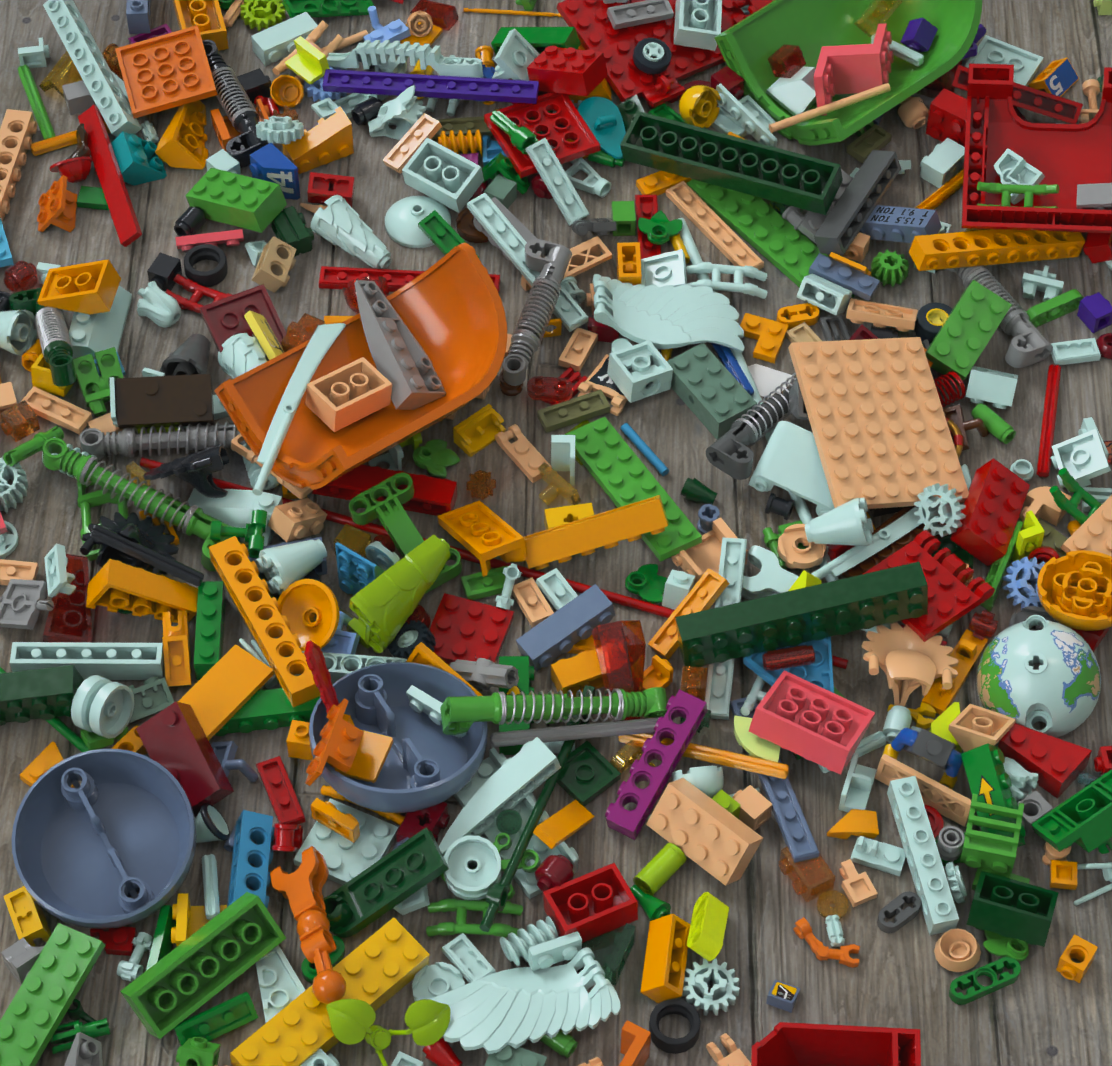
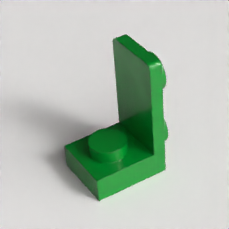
[482,152,530,195]

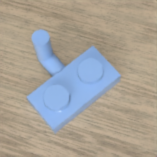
[363,6,411,43]
[321,611,360,655]

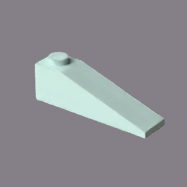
[186,488,283,546]

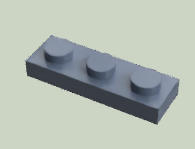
[808,253,880,301]

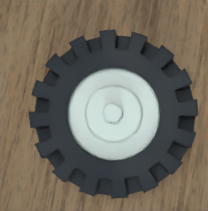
[388,620,436,659]

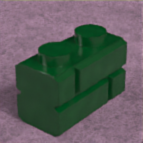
[270,206,314,257]

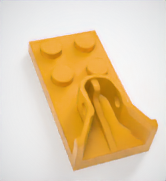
[437,500,527,577]

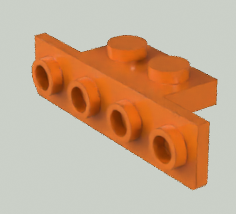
[305,698,364,786]

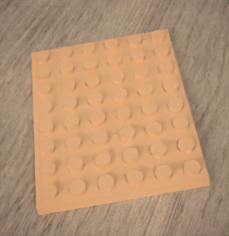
[788,337,969,509]

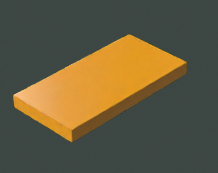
[178,644,274,741]

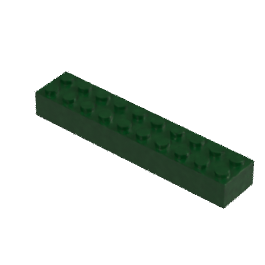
[620,111,843,215]
[675,562,928,669]

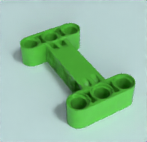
[349,473,462,594]

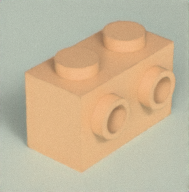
[268,498,327,542]

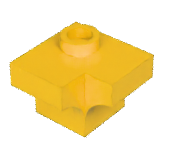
[31,353,74,397]

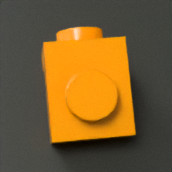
[634,655,673,691]

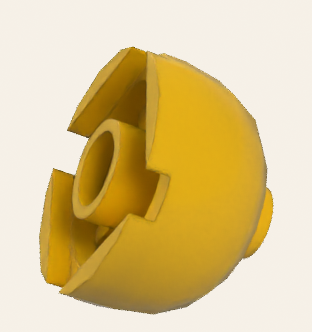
[679,85,720,128]

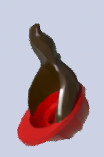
[50,123,93,183]

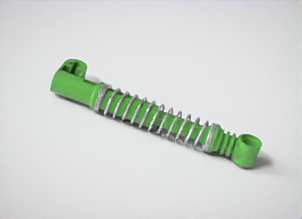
[43,438,240,571]
[440,687,668,735]

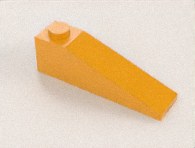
[155,100,209,170]

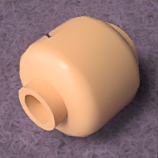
[898,96,929,129]

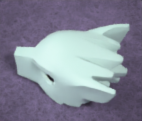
[368,85,430,140]

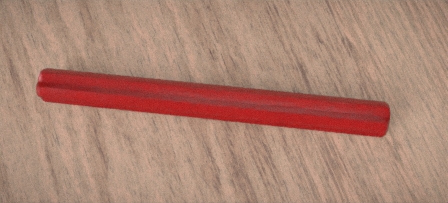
[1036,364,1061,478]

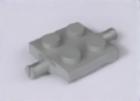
[0,579,54,630]

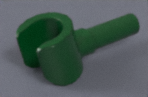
[67,999,96,1023]

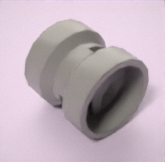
[937,826,965,861]

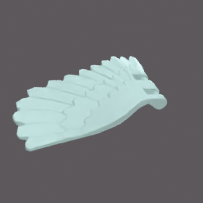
[593,274,745,353]
[431,947,621,1054]

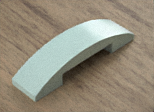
[311,93,388,120]

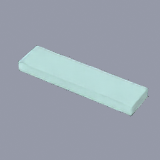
[525,138,589,226]

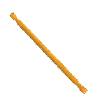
[463,8,562,17]

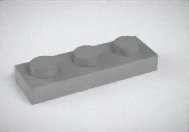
[607,0,674,30]

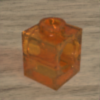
[0,400,40,442]
[681,666,708,701]

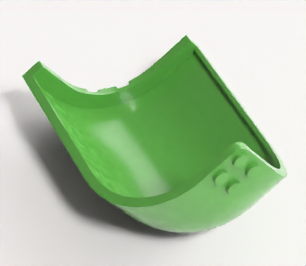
[714,0,982,146]

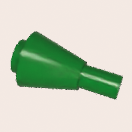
[630,885,671,921]

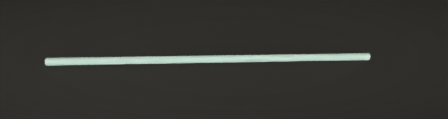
[678,218,839,582]

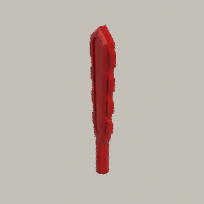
[304,640,339,714]

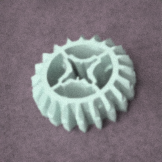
[0,456,28,513]

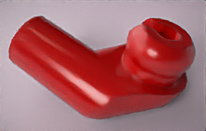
[254,96,281,117]

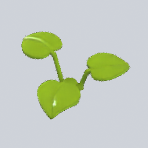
[326,999,451,1066]

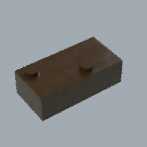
[115,374,214,430]

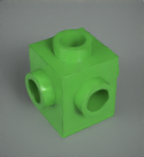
[176,1037,221,1066]

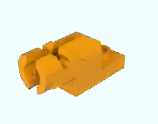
[162,611,192,687]

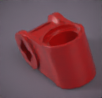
[272,823,303,851]

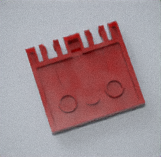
[863,530,995,642]

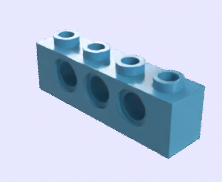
[227,810,275,908]

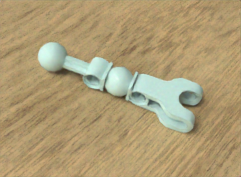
[742,545,890,633]

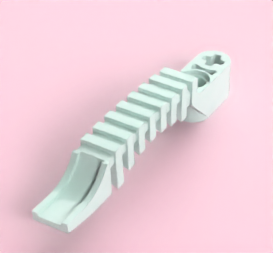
[327,40,483,78]

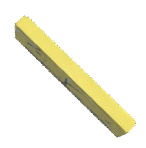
[244,310,284,360]

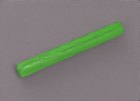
[18,64,55,140]

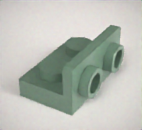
[128,676,174,724]

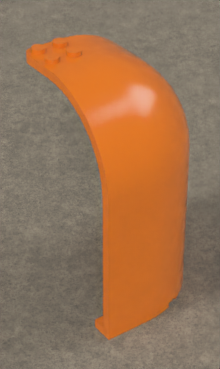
[214,243,507,489]

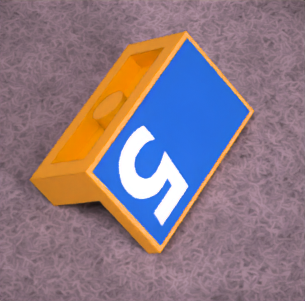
[1029,57,1079,97]

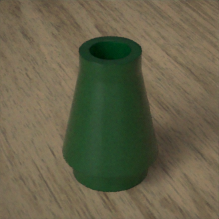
[680,478,718,505]

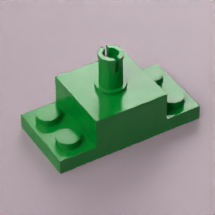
[1031,769,1112,854]

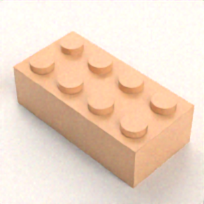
[646,778,763,886]

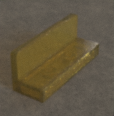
[39,51,83,98]

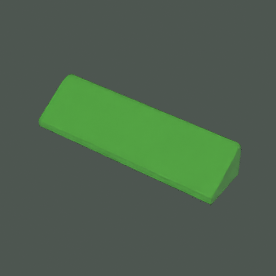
[980,521,1023,611]

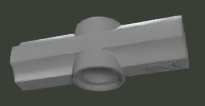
[450,658,519,690]

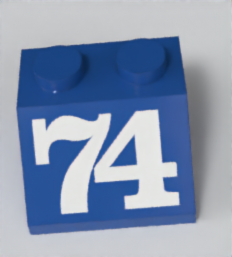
[250,143,300,200]

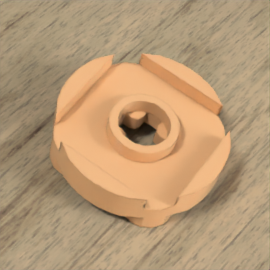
[777,524,827,569]

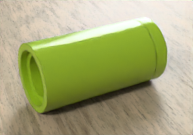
[633,843,687,896]

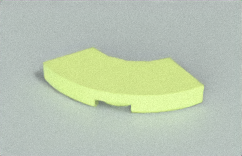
[734,716,781,762]

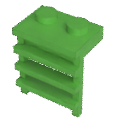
[960,794,1024,873]

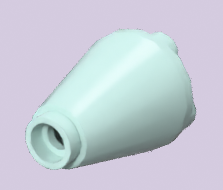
[805,497,874,546]
[255,539,327,595]

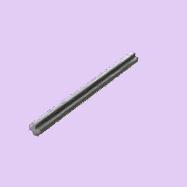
[490,717,659,747]

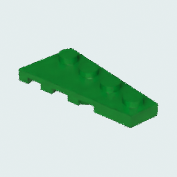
[282,0,374,18]

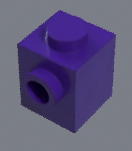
[901,17,938,53]
[1077,292,1112,333]

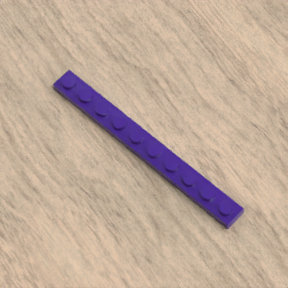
[322,69,539,104]

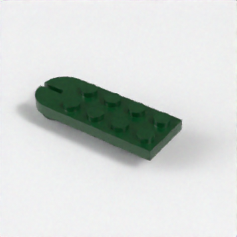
[324,827,449,938]

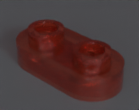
[527,376,573,402]

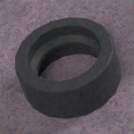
[184,244,228,287]
[649,998,701,1054]

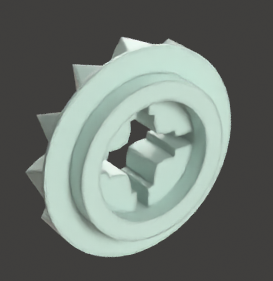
[945,861,967,903]

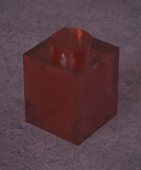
[768,45,806,78]

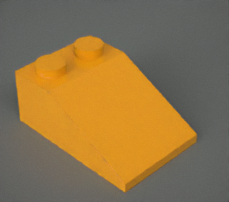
[37,259,121,314]

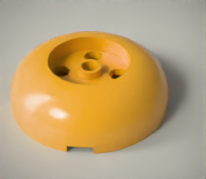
[1037,550,1112,631]

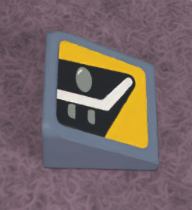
[766,980,801,1013]

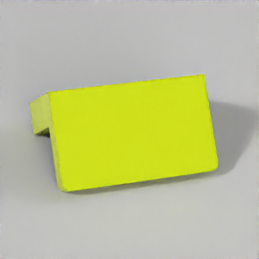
[285,36,330,84]
[1012,510,1045,562]

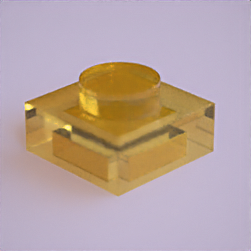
[126,461,151,487]

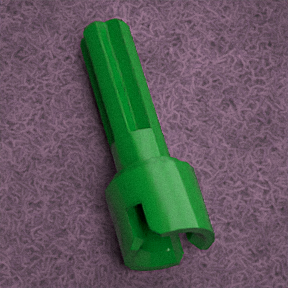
[490,110,538,154]

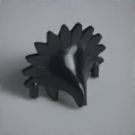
[144,443,229,498]
[80,512,179,575]

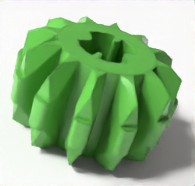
[871,249,909,287]

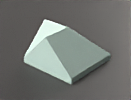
[766,65,816,116]

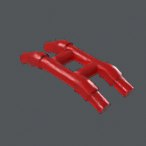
[165,274,232,314]

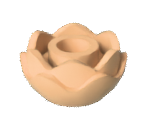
[407,11,433,37]

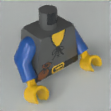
[882,726,963,790]

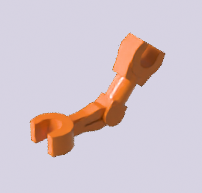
[793,917,860,968]

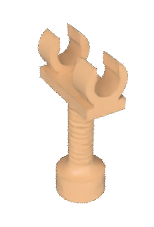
[1078,79,1100,124]

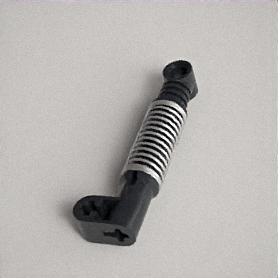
[203,40,269,168]

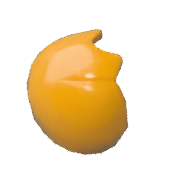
[270,75,304,108]

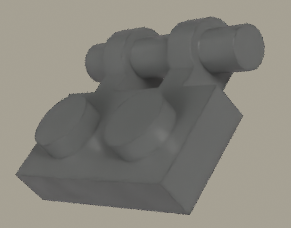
[572,218,616,236]

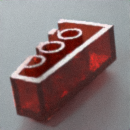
[43,554,93,643]

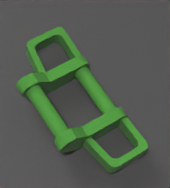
[77,482,129,561]

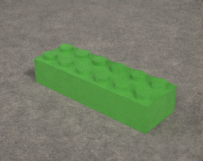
[120,892,286,1039]

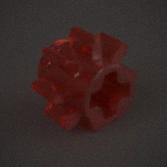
[969,609,999,640]

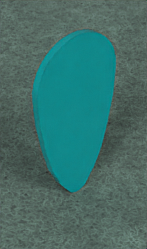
[578,97,626,159]

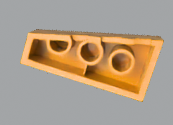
[86,559,198,623]

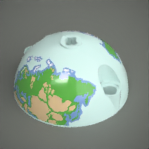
[976,615,1101,738]

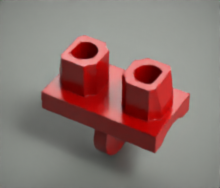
[642,75,685,110]

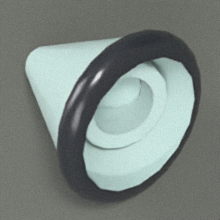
[195,803,230,843]

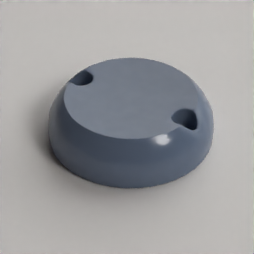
[309,662,488,813]
[12,749,197,929]

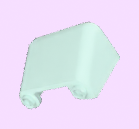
[748,421,834,516]

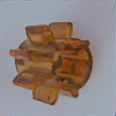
[466,470,496,500]

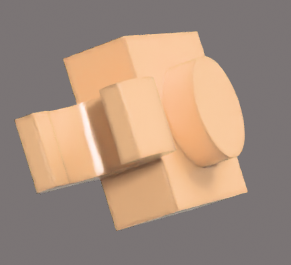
[839,859,878,907]

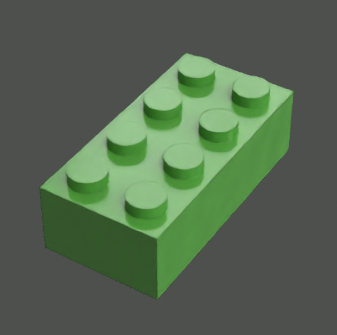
[185,168,287,233]
[925,280,1012,385]

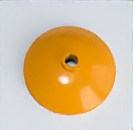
[277,579,339,651]

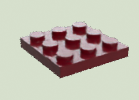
[200,284,291,353]

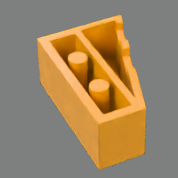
[282,106,354,174]

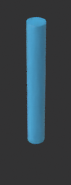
[620,423,669,476]

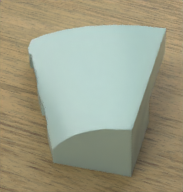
[993,148,1045,205]

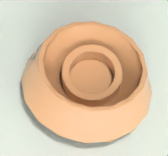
[934,928,981,972]

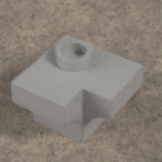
[1,937,44,985]

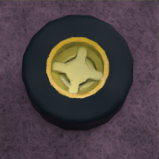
[915,302,953,344]

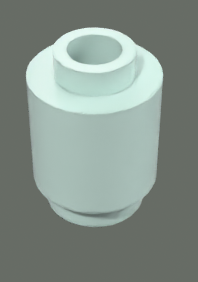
[882,705,912,743]

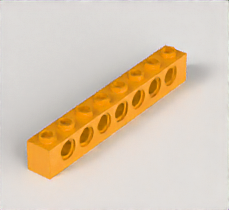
[909,229,1085,271]
[209,536,320,707]

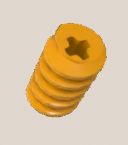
[438,129,482,157]

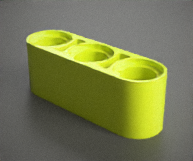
[687,892,729,961]

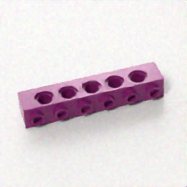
[605,689,707,840]

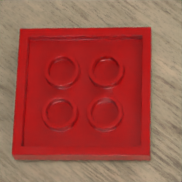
[429,593,514,664]

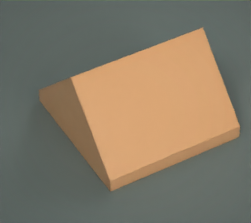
[949,704,1016,752]

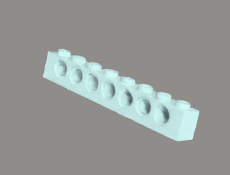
[43,0,142,137]

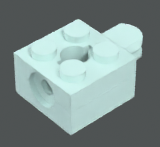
[607,338,673,403]

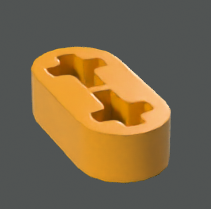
[776,303,819,330]

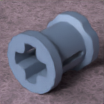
[697,504,720,535]

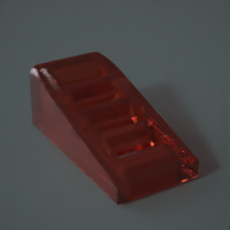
[410,0,459,31]

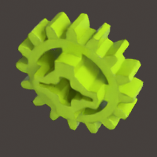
[240,0,286,31]

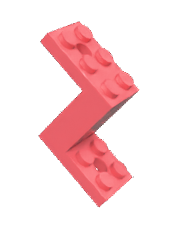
[813,23,894,116]

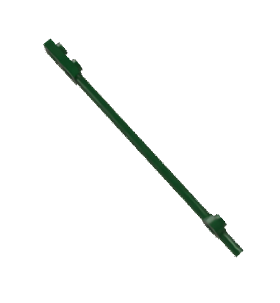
[480,685,595,932]

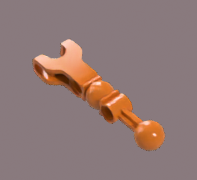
[270,846,346,1004]

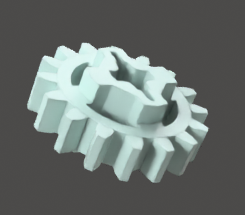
[256,116,304,145]
[914,483,966,537]
[682,958,740,1016]

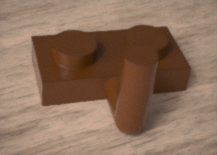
[943,404,989,451]

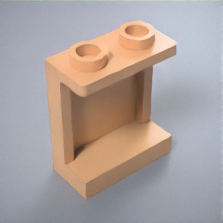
[671,517,748,584]

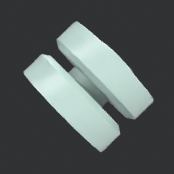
[71,675,134,739]
[444,835,501,900]

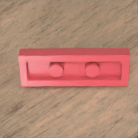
[175,229,244,252]

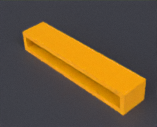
[523,495,669,570]

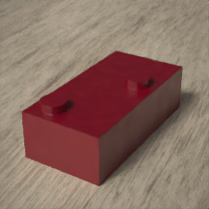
[136,701,234,817]

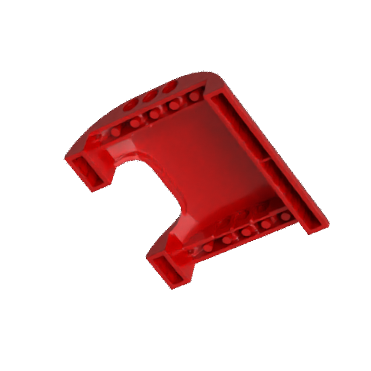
[961,63,1112,233]

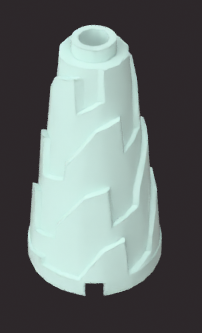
[310,195,392,269]
[218,333,267,379]

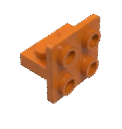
[37,175,77,232]

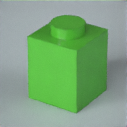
[611,201,636,236]

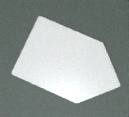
[748,364,792,398]

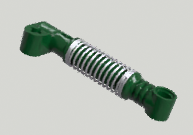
[9,287,76,387]

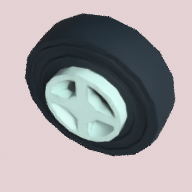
[633,38,671,75]

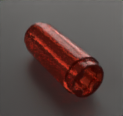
[762,645,815,671]

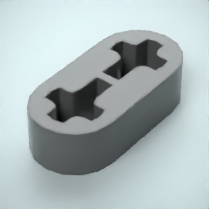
[877,891,921,933]

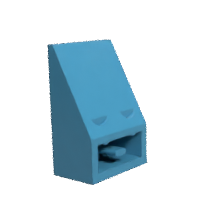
[335,542,385,595]

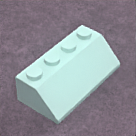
[68,286,132,360]

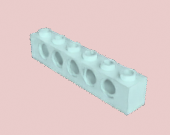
[887,776,959,935]

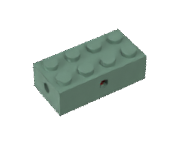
[667,343,757,440]

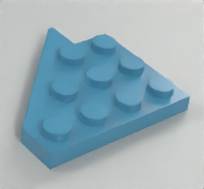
[743,636,834,693]

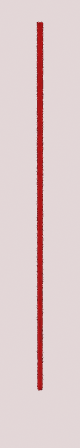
[140,457,848,669]

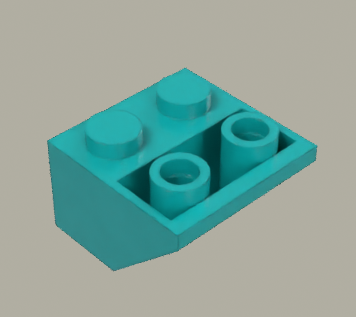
[111,131,167,186]

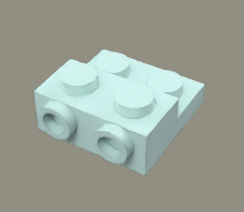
[1051,429,1111,493]

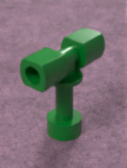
[210,510,267,559]

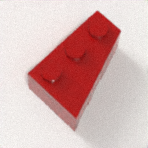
[998,723,1092,799]

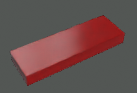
[256,756,306,825]

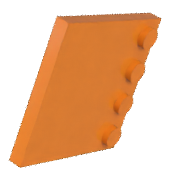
[115,25,218,119]

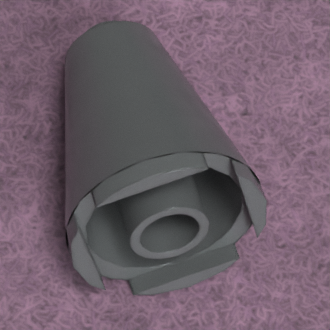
[160,334,211,376]

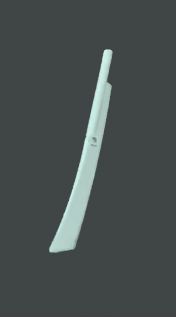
[252,323,346,496]
[812,464,972,579]

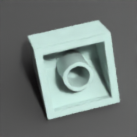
[965,366,1018,409]

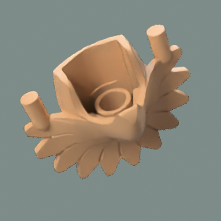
[862,622,959,707]

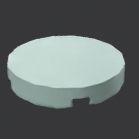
[412,962,465,1001]

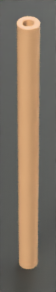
[769,83,891,133]

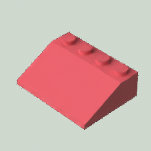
[749,670,875,775]

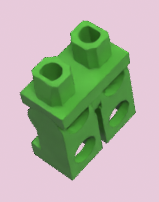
[73,347,124,417]

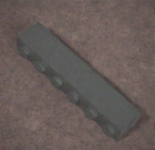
[814,150,901,255]

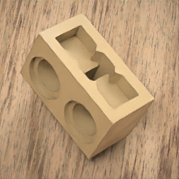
[252,236,297,293]

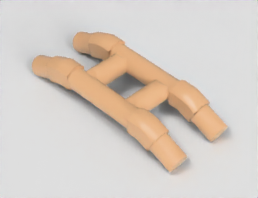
[272,20,345,84]

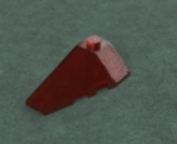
[591,620,646,722]

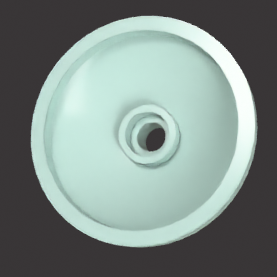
[385,196,451,248]

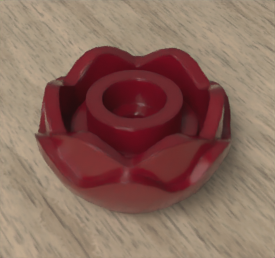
[1096,333,1112,360]

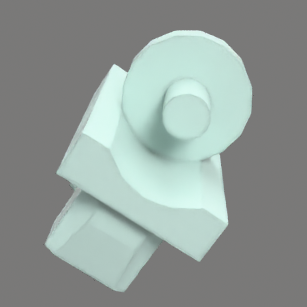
[1021,265,1064,302]

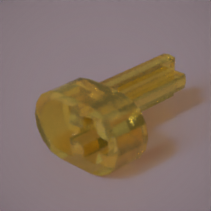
[610,740,656,773]

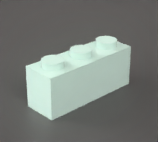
[251,12,320,66]

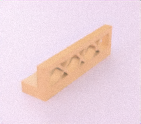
[521,236,612,291]
[875,754,976,827]

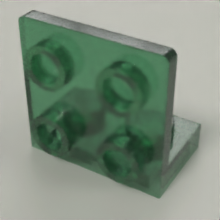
[567,923,636,986]

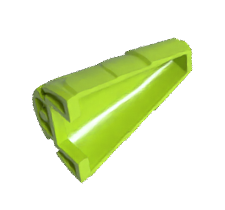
[347,534,451,653]

